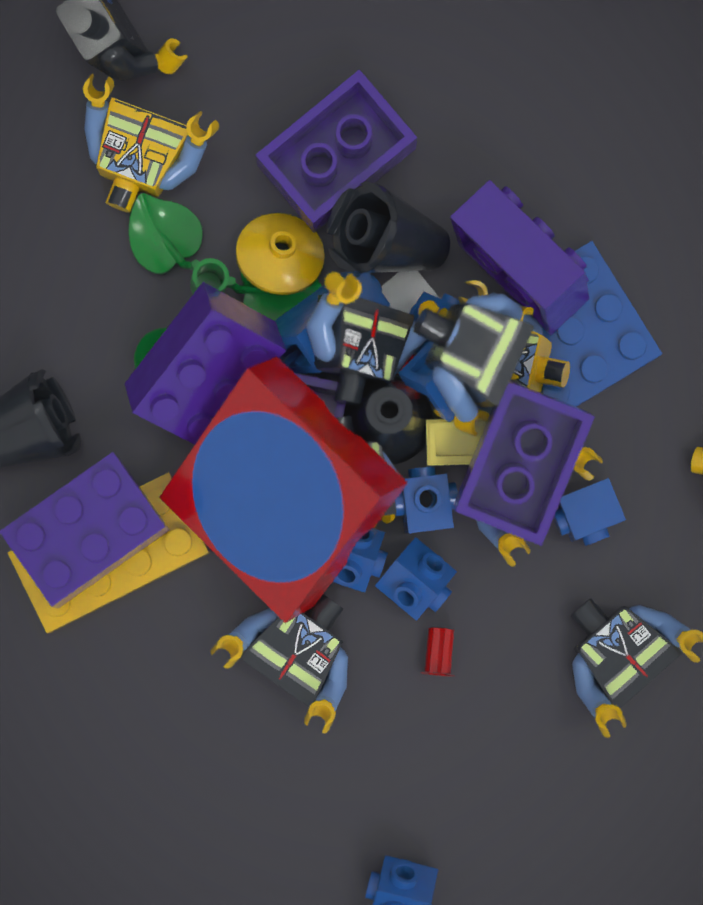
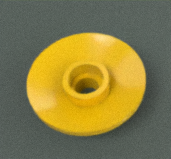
[236,213,325,295]

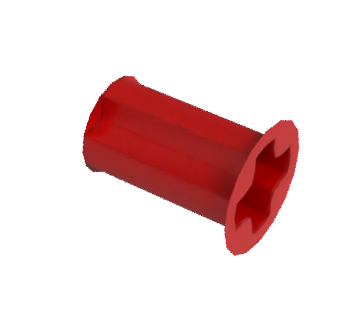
[420,627,455,677]

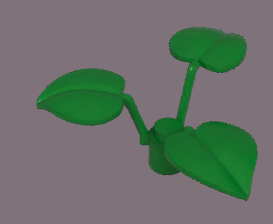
[129,193,321,369]

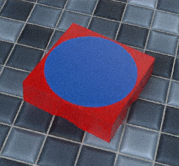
[159,357,408,623]

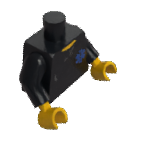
[55,0,188,81]

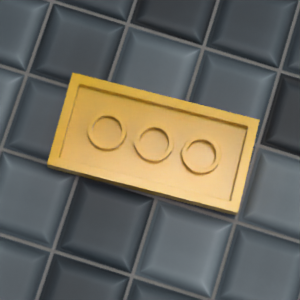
[8,472,209,633]

